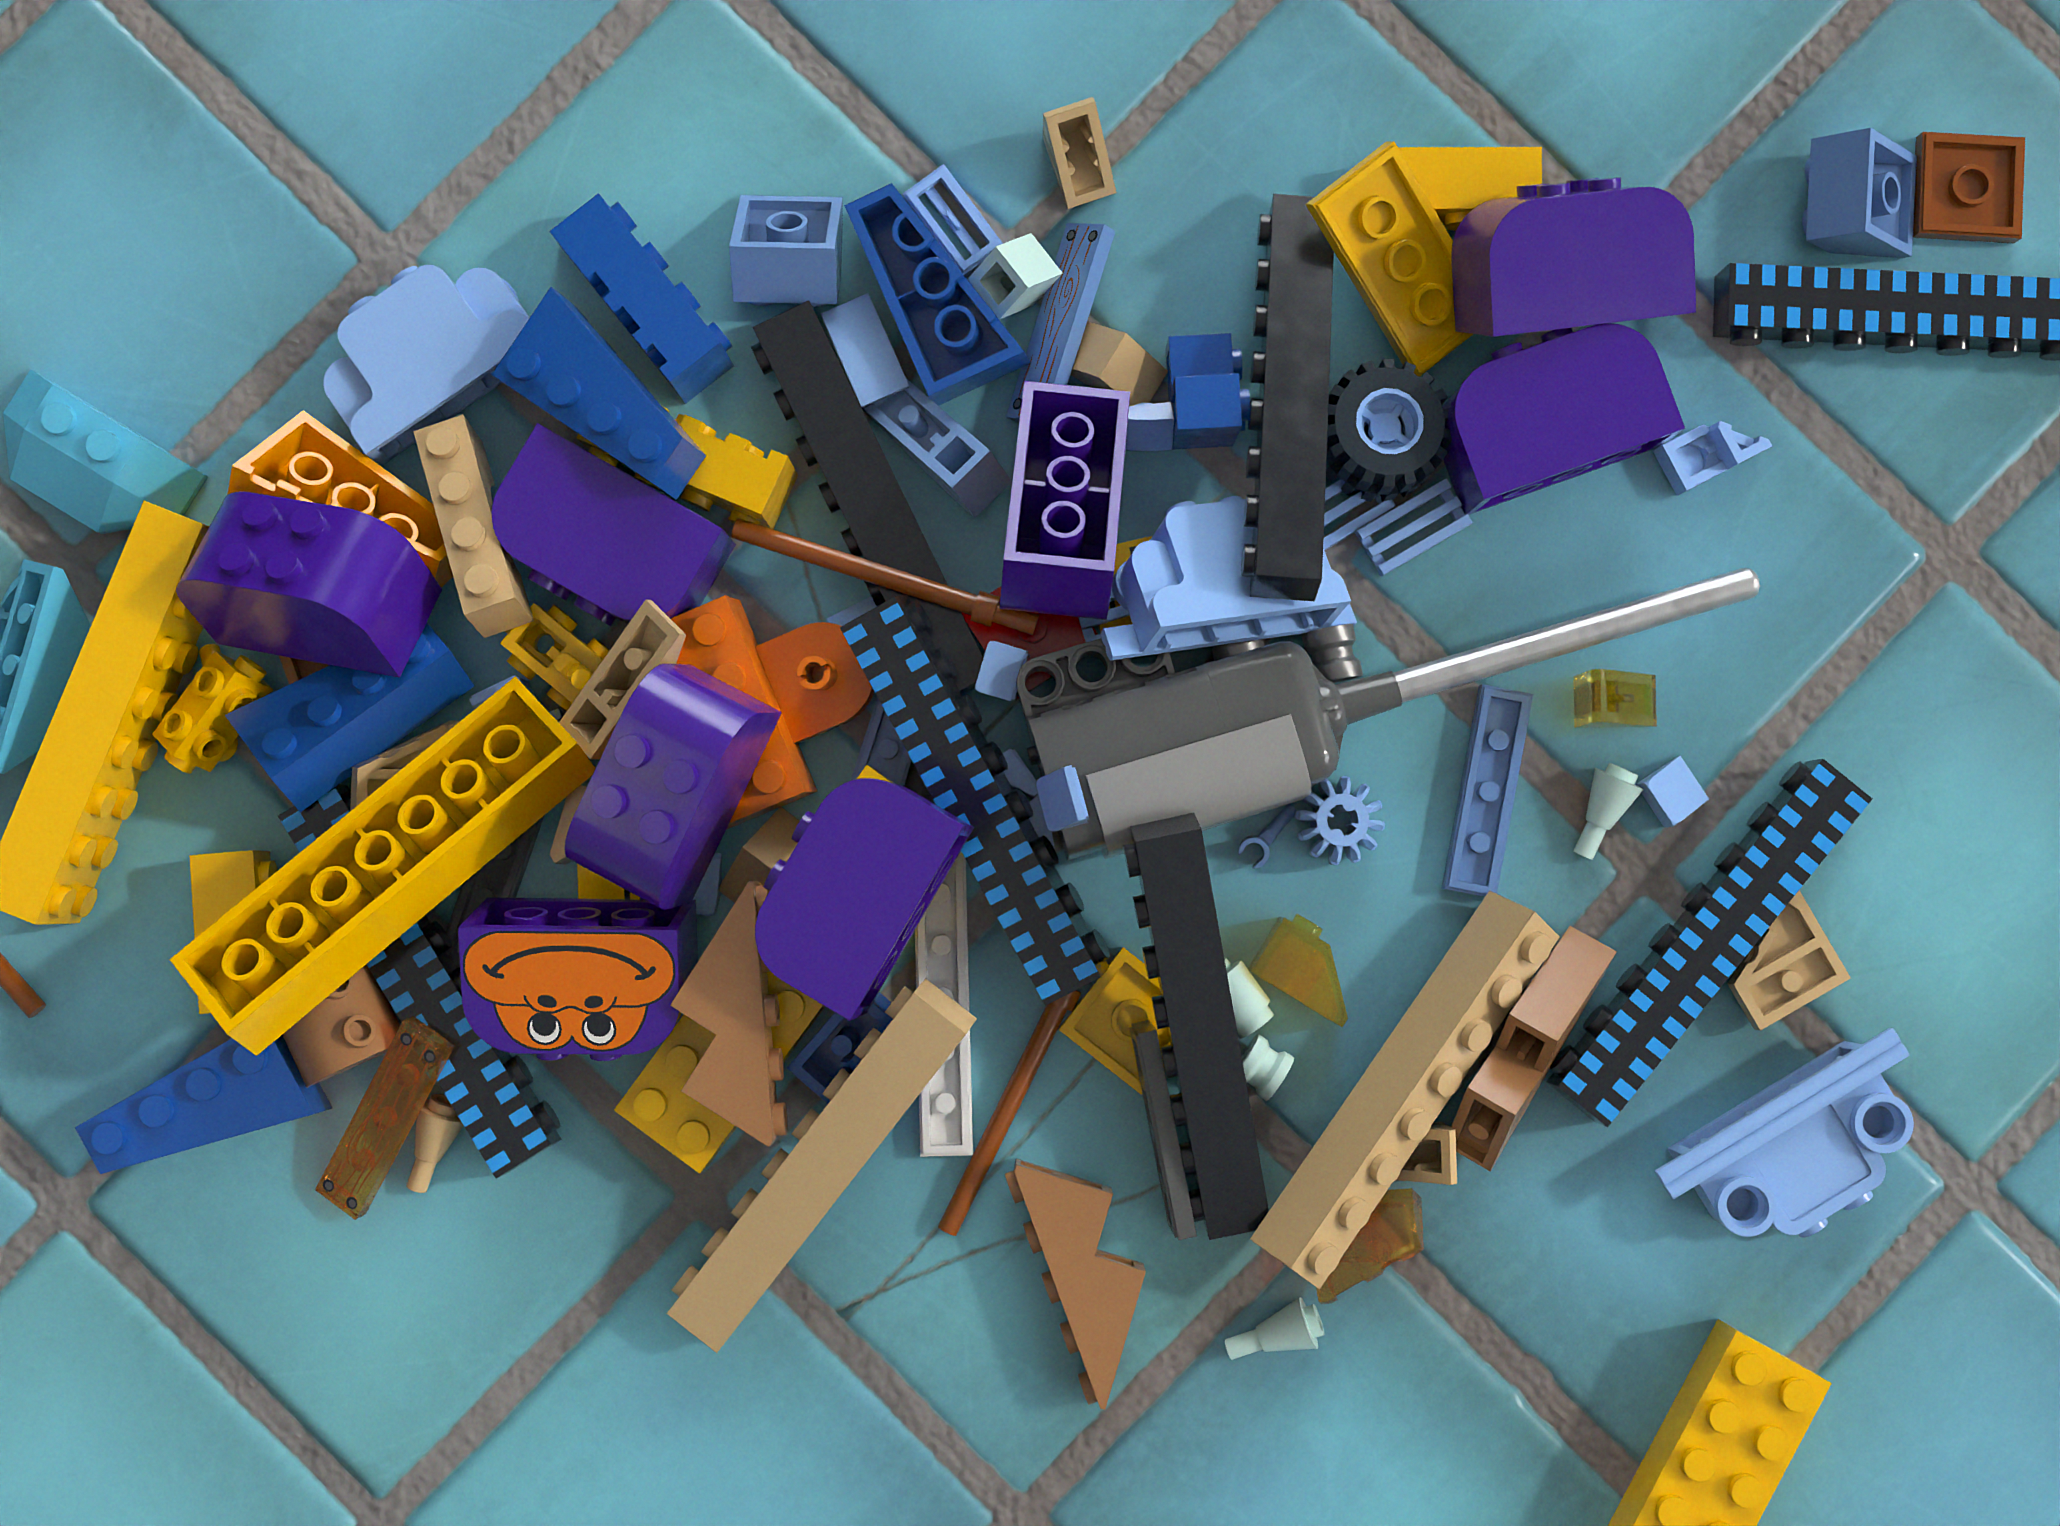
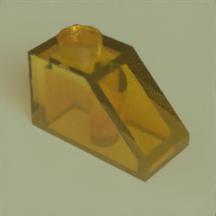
[1248,914,1348,1028]

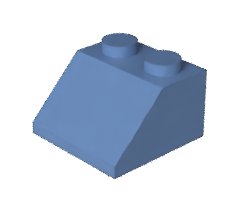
[1802,128,1917,258]
[729,195,843,307]

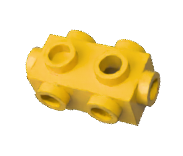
[500,603,610,711]
[152,644,273,774]

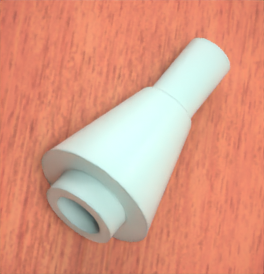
[1573,763,1644,860]
[1225,1297,1325,1360]

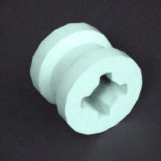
[1242,1034,1294,1101]

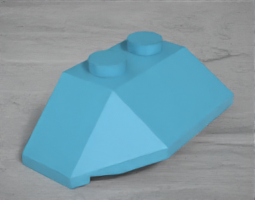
[3,369,208,534]
[0,559,91,774]

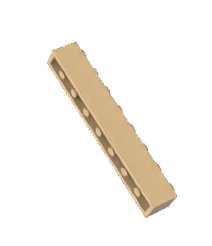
[1250,891,1560,1289]
[666,978,977,1353]

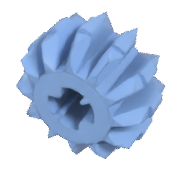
[1294,776,1385,865]

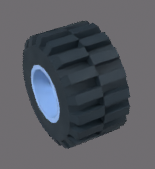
[1326,359,1452,502]

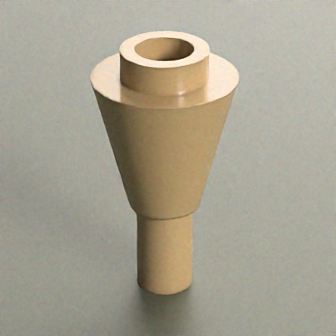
[406,1094,464,1193]

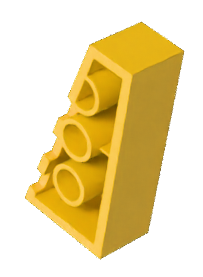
[576,405,798,529]

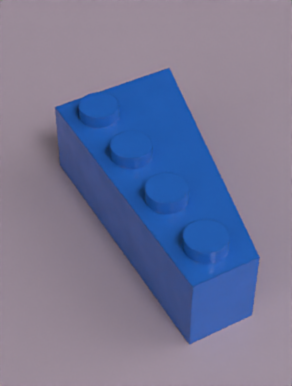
[844,183,1031,406]
[549,193,734,404]
[491,287,706,500]
[225,623,474,812]
[75,1035,333,1174]

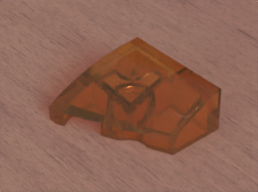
[1316,1188,1424,1304]

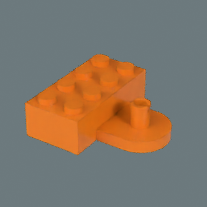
[671,595,874,830]

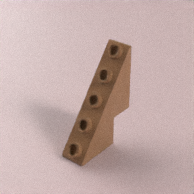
[670,881,788,1147]
[1451,926,1617,1171]
[1005,1159,1146,1410]

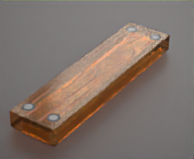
[315,1016,455,1220]

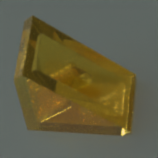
[1573,669,1657,728]

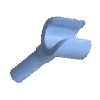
[1238,804,1297,869]

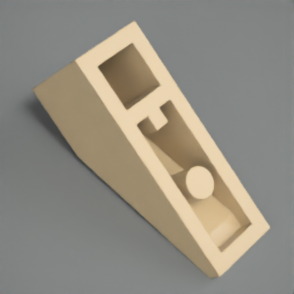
[559,600,686,759]

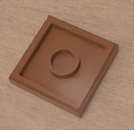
[1913,132,2025,243]

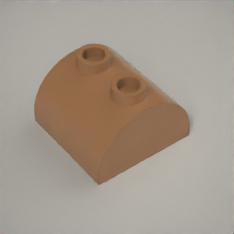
[282,964,404,1088]

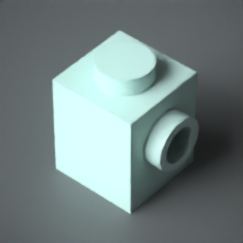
[967,233,1063,320]

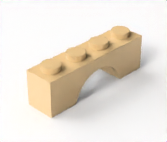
[413,414,534,638]

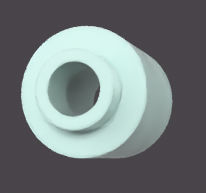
[1224,957,1274,1039]

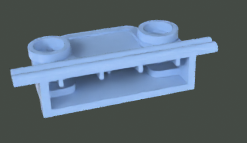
[323,265,530,466]
[1101,496,1357,660]
[1655,1028,1914,1238]

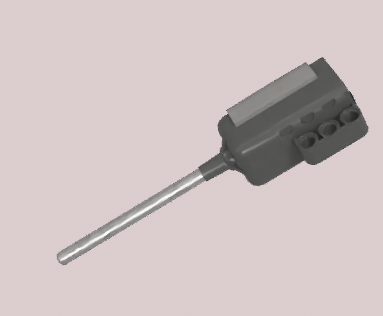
[1017,568,1760,861]

